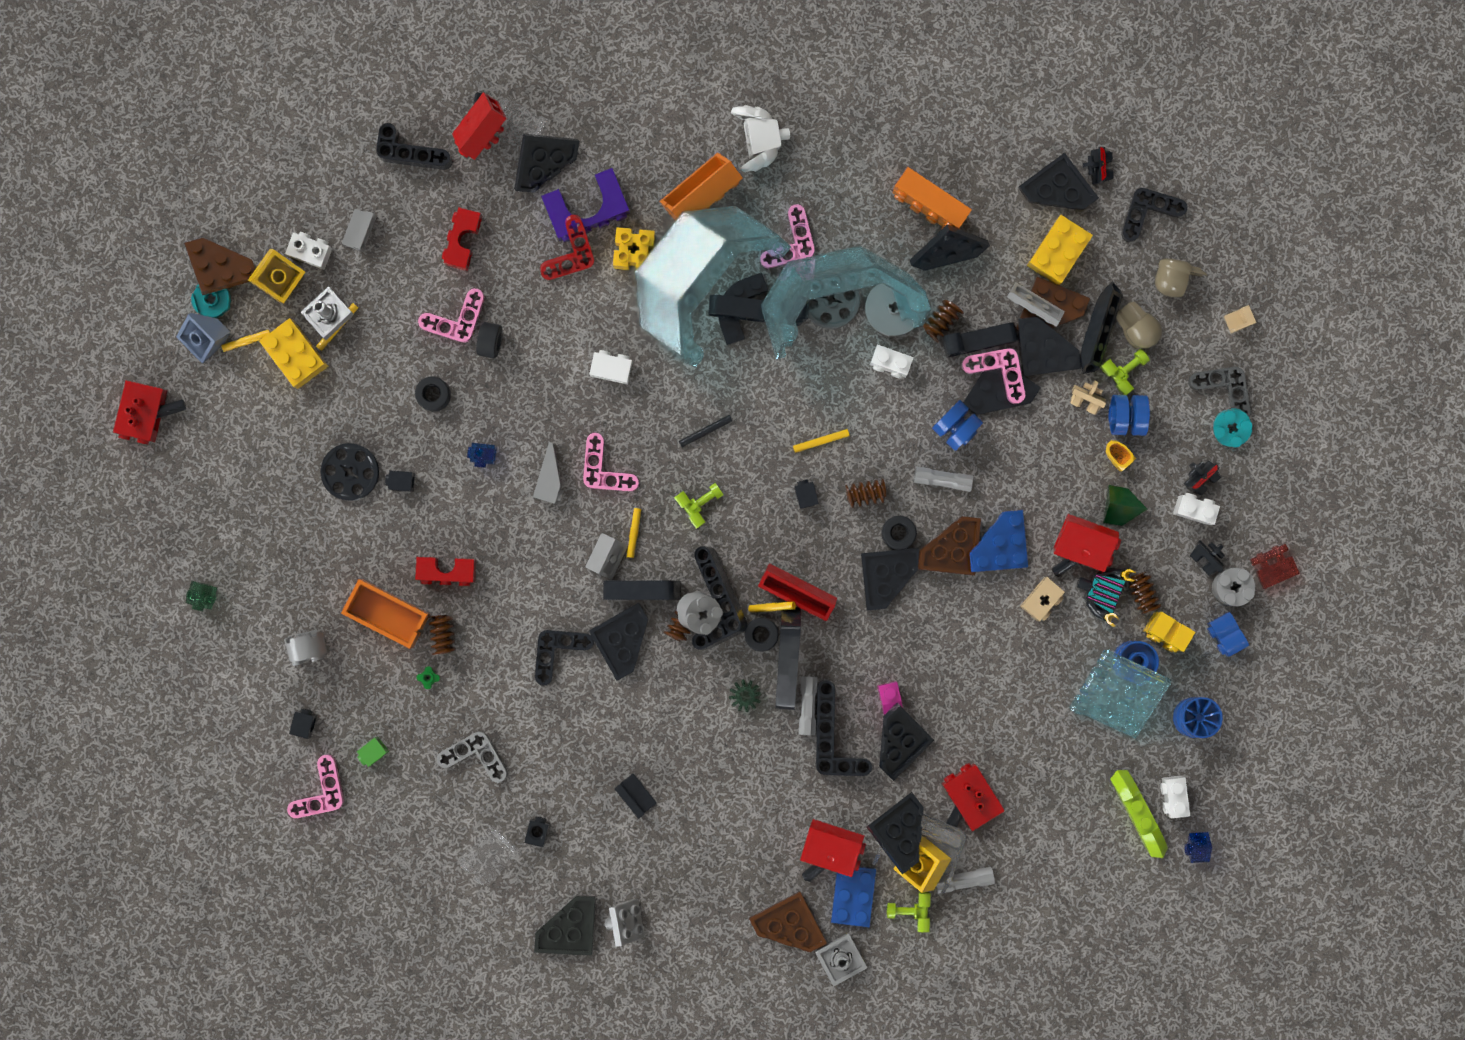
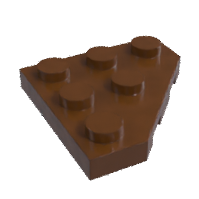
[184,238,255,295]
[1016,277,1090,332]
[918,516,981,576]
[749,891,827,952]

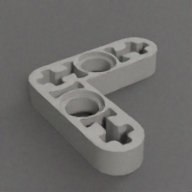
[437,731,507,783]

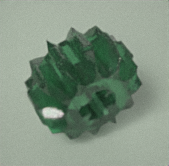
[729,679,761,712]

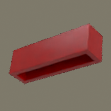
[758,563,837,621]

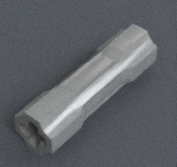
[913,466,973,492]
[799,676,818,735]
[936,867,995,894]

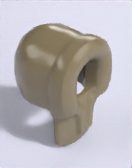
[1155,258,1207,297]
[1116,302,1163,349]

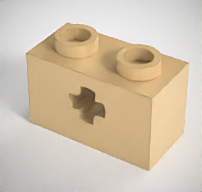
[1020,577,1064,621]

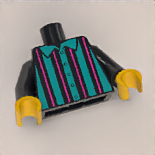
[1076,568,1136,627]

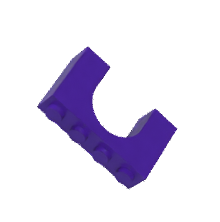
[541,168,630,242]

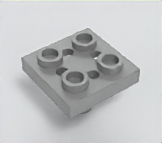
[301,286,354,340]
[605,899,645,946]
[815,933,867,987]

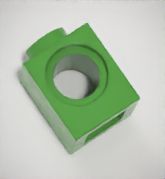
[357,736,389,767]

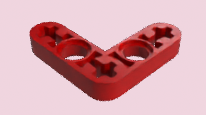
[540,214,594,280]

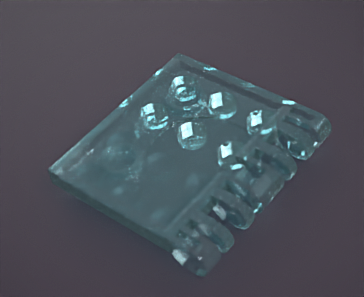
[1069,650,1171,739]

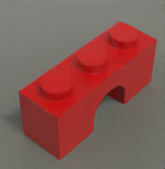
[442,207,483,271]
[415,557,476,586]

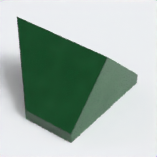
[1103,485,1147,526]

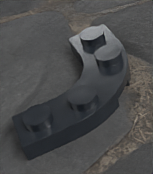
[718,272,768,346]

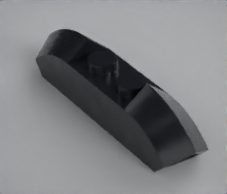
[1080,281,1123,374]

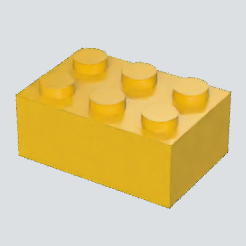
[1027,215,1093,285]
[259,318,328,389]

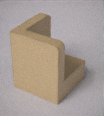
[1224,305,1256,333]

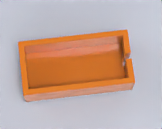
[659,152,743,227]
[892,167,972,229]
[341,579,431,649]

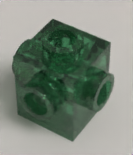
[185,581,218,612]

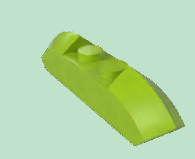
[1111,770,1168,858]

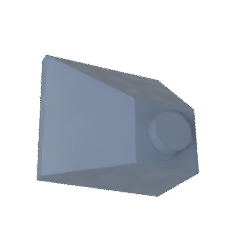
[176,313,231,364]

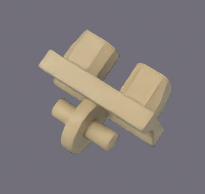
[1070,381,1106,415]

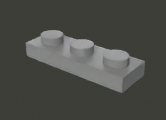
[1007,282,1065,327]

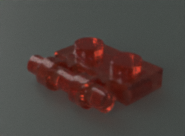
[1250,544,1300,589]

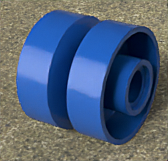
[1108,395,1150,436]
[932,400,983,451]
[1112,641,1159,682]
[1173,697,1223,738]

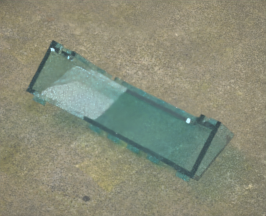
[635,206,791,368]
[761,246,931,359]

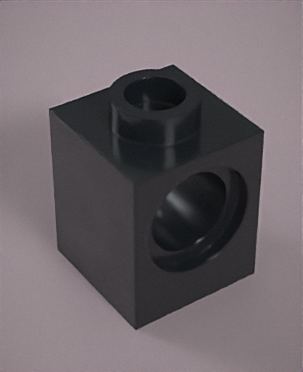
[385,470,415,492]
[794,479,819,509]
[289,708,317,739]
[524,816,550,847]

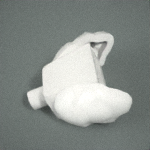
[731,105,790,172]

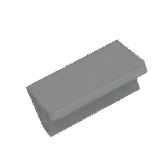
[342,209,376,252]
[586,533,628,580]

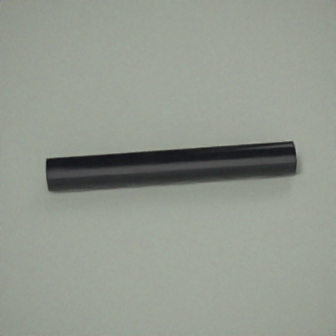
[679,415,732,448]

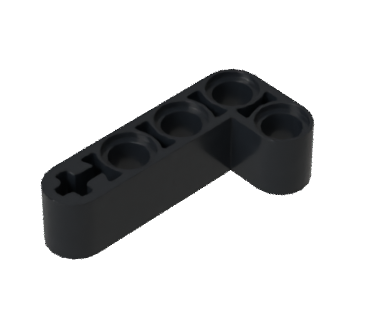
[376,123,453,170]
[942,322,1019,358]
[603,580,681,600]

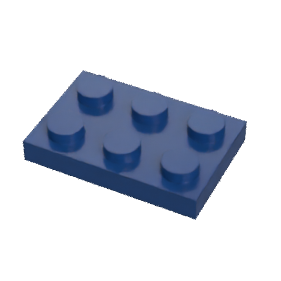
[831,867,876,927]

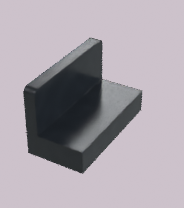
[614,774,656,819]

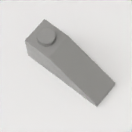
[533,442,564,505]

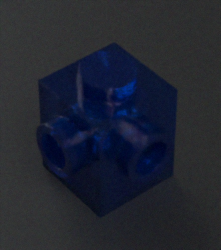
[467,443,497,468]
[1184,832,1212,863]

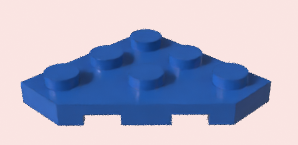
[970,510,1028,572]

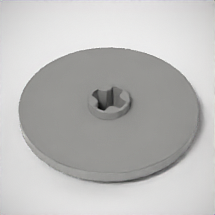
[865,280,922,337]

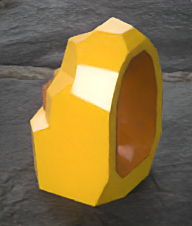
[1106,440,1136,472]

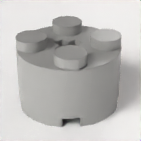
[1212,568,1255,606]
[677,591,723,635]
[284,629,328,666]

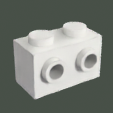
[285,232,332,270]
[870,344,914,379]
[589,350,633,385]
[1173,493,1220,525]
[1160,776,1190,818]

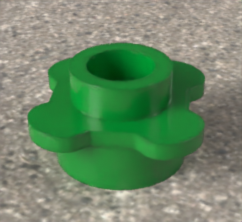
[417,666,440,689]

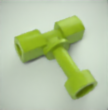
[1100,349,1150,395]
[674,483,724,529]
[887,891,931,932]

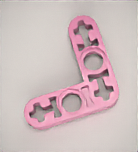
[760,204,814,269]
[418,288,485,343]
[962,349,1025,404]
[583,433,639,492]
[287,754,344,818]

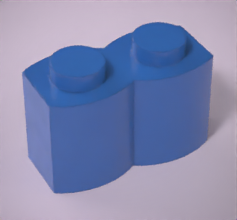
[1207,612,1249,657]

